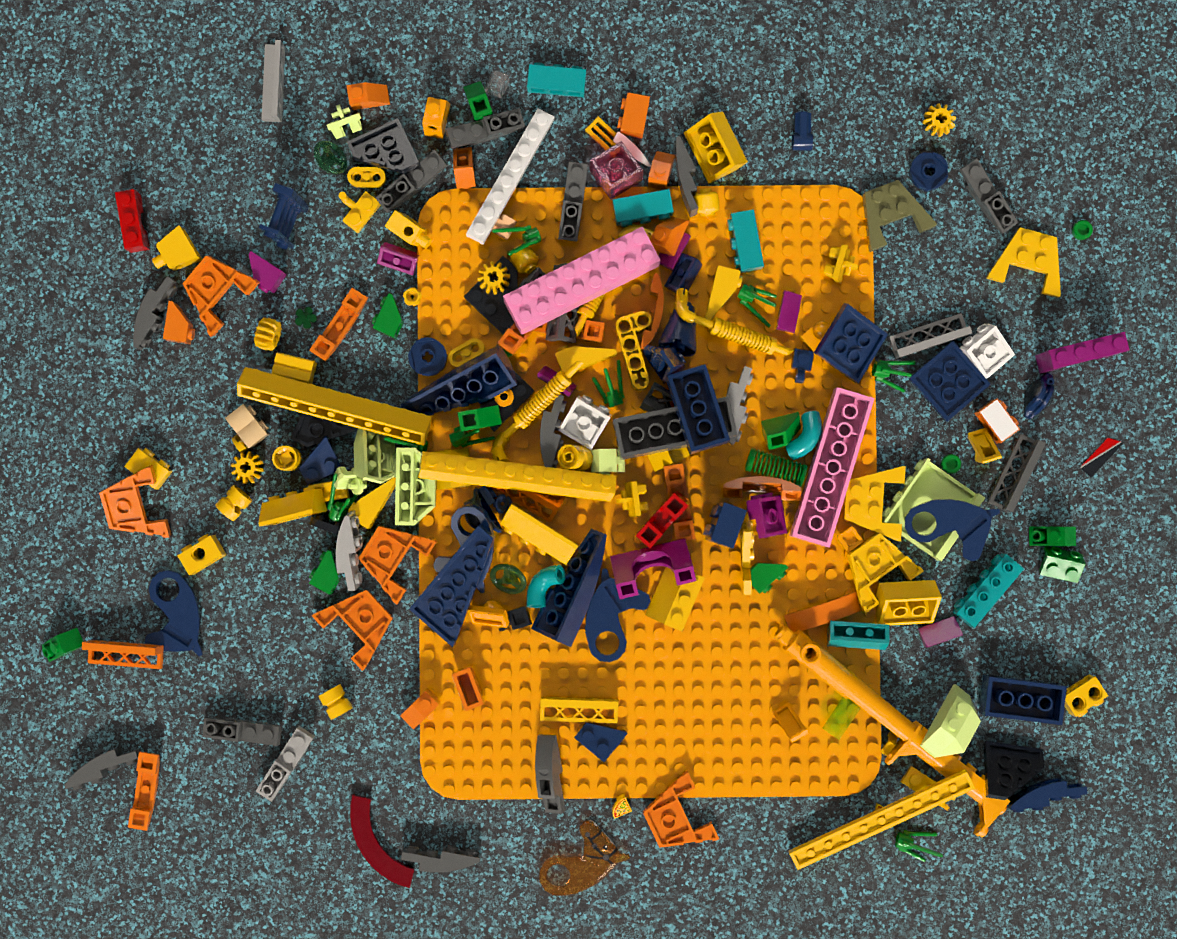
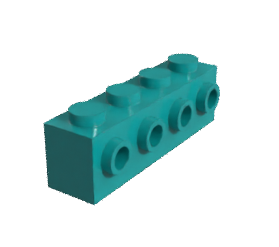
[952,553,1024,628]

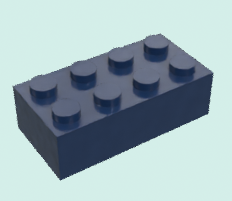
[666,364,730,454]
[703,502,747,548]
[979,674,1067,725]

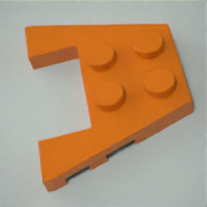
[182,256,260,337]
[99,465,172,538]
[359,526,438,605]
[312,590,393,671]
[643,770,719,848]

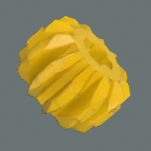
[922,103,956,137]
[477,261,510,295]
[254,318,282,351]
[231,451,264,484]

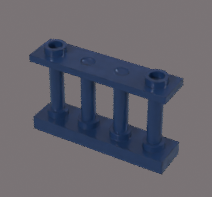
[259,183,309,250]

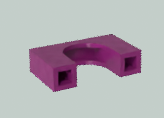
[1035,332,1130,374]
[610,538,696,599]

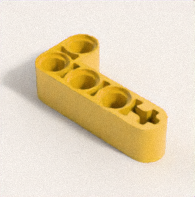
[616,311,652,391]

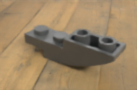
[445,108,525,149]
[376,150,448,213]
[959,158,1018,234]
[558,162,588,242]
[133,276,179,350]
[540,395,567,468]
[202,717,282,746]
[535,734,566,814]
[64,747,142,790]
[401,845,481,872]

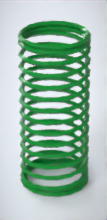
[745,448,808,487]

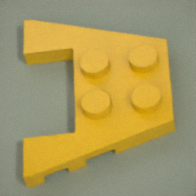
[986,227,1061,298]
[843,466,906,541]
[740,513,754,595]
[847,533,924,613]

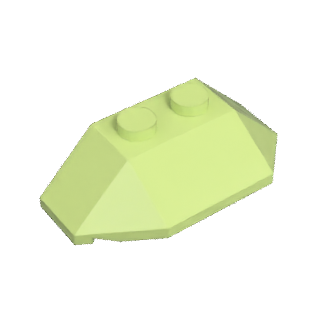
[354,428,396,484]
[395,448,436,525]
[920,684,981,758]

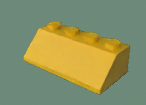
[500,504,578,565]

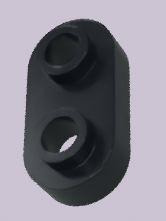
[309,514,342,535]

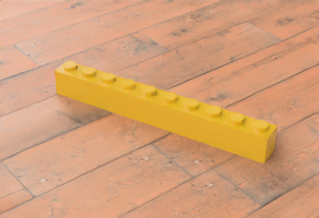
[237,367,432,446]
[418,451,616,502]

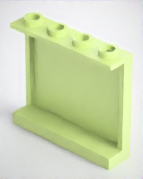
[882,458,985,561]

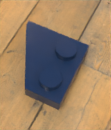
[299,435,342,485]
[574,722,628,762]

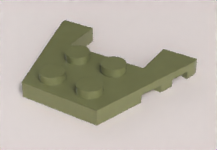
[862,180,937,252]

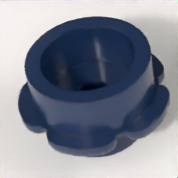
[493,494,512,513]

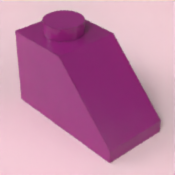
[249,251,286,293]

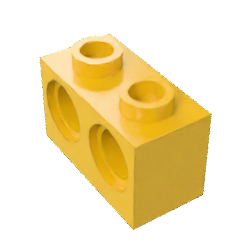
[1065,674,1108,717]

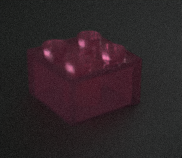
[590,141,643,200]

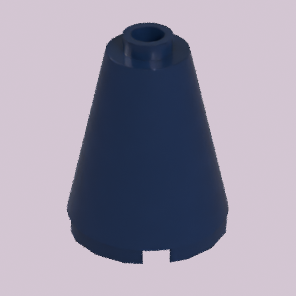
[658,301,696,357]

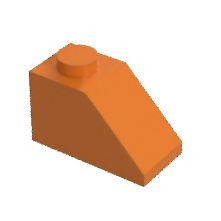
[346,82,390,110]
[453,147,476,189]
[648,151,675,190]
[650,217,689,256]
[163,301,195,344]
[400,689,441,730]

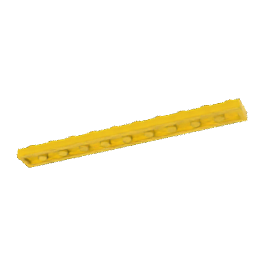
[789,769,975,870]

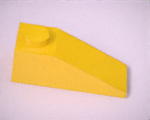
[705,265,743,320]
[555,345,617,372]
[348,477,396,529]

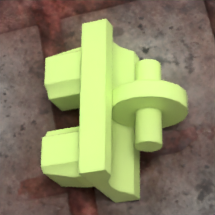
[327,104,362,139]
[334,467,368,495]

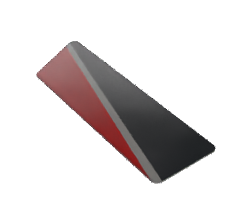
[1080,438,1123,477]

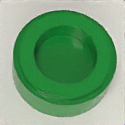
[1072,220,1093,240]
[941,454,961,474]

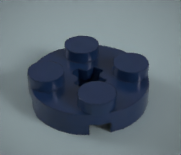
[908,152,948,192]
[408,337,447,377]

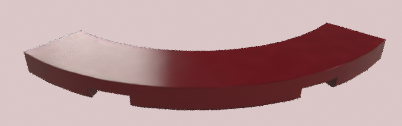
[350,794,415,888]

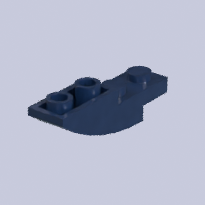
[1007,778,1088,813]

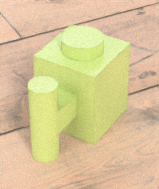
[591,449,625,475]

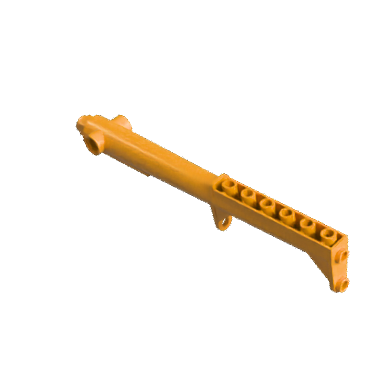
[774,624,1010,837]

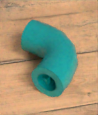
[786,411,822,460]
[526,565,565,608]

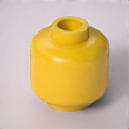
[693,188,719,216]
[510,245,539,274]

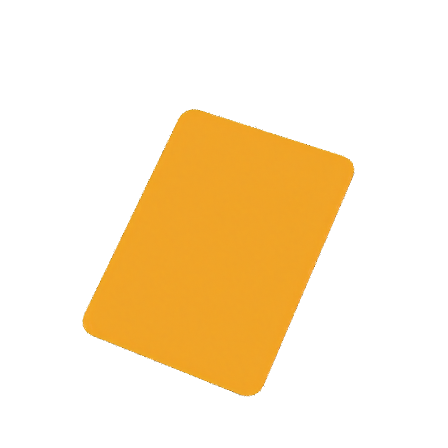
[417,185,882,800]

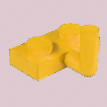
[339,191,381,233]

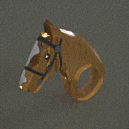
[539,820,630,896]

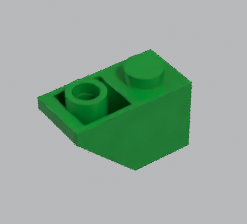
[463,81,493,121]
[372,293,404,339]
[457,405,502,432]
[761,412,801,450]
[1029,526,1076,546]
[309,549,342,595]
[750,563,788,594]
[42,628,83,662]

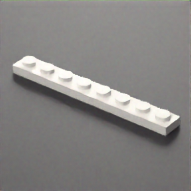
[466,108,555,245]

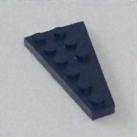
[409,524,495,647]

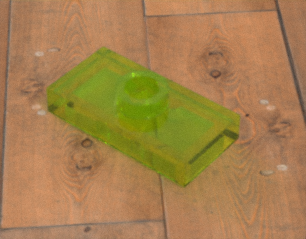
[822,697,860,740]

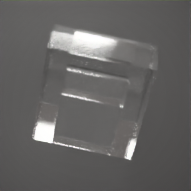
[484,71,510,99]

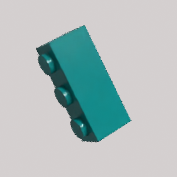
[527,62,586,98]
[612,189,674,228]
[727,209,764,273]
[827,621,889,650]

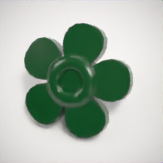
[295,307,317,329]

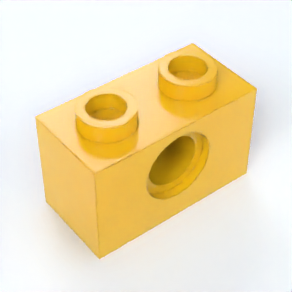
[177,534,227,575]

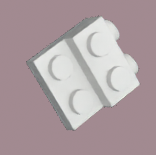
[960,324,1015,379]
[558,395,612,450]

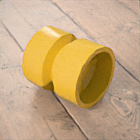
[557,444,593,471]
[272,446,302,471]
[215,485,252,521]
[318,684,353,720]

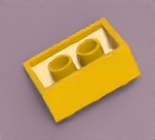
[684,111,748,183]
[258,486,327,527]
[645,567,705,632]
[875,580,942,625]

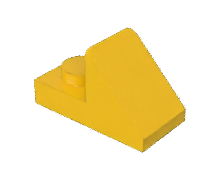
[968,428,1002,464]
[647,447,690,472]

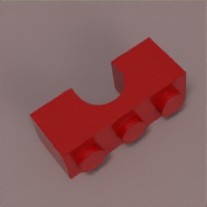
[115,189,150,253]
[636,490,690,548]

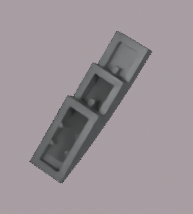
[675,136,698,217]

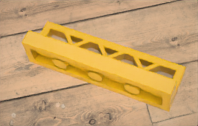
[540,697,619,723]

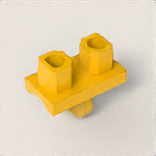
[824,244,858,283]
[616,481,649,517]

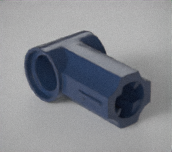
[792,111,813,151]

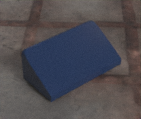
[664,253,702,294]

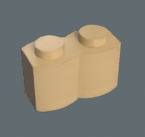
[225,404,269,449]

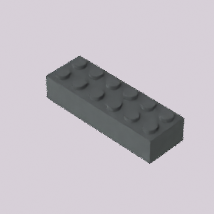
[613,396,737,460]

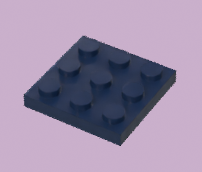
[814,303,888,383]
[908,341,991,422]

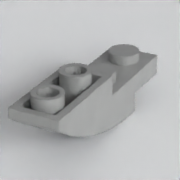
[726,366,754,445]
[336,510,363,591]
[256,726,315,802]

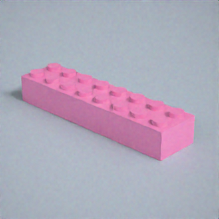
[503,227,661,335]
[789,387,875,547]

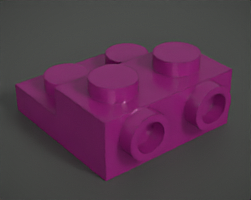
[746,493,787,538]

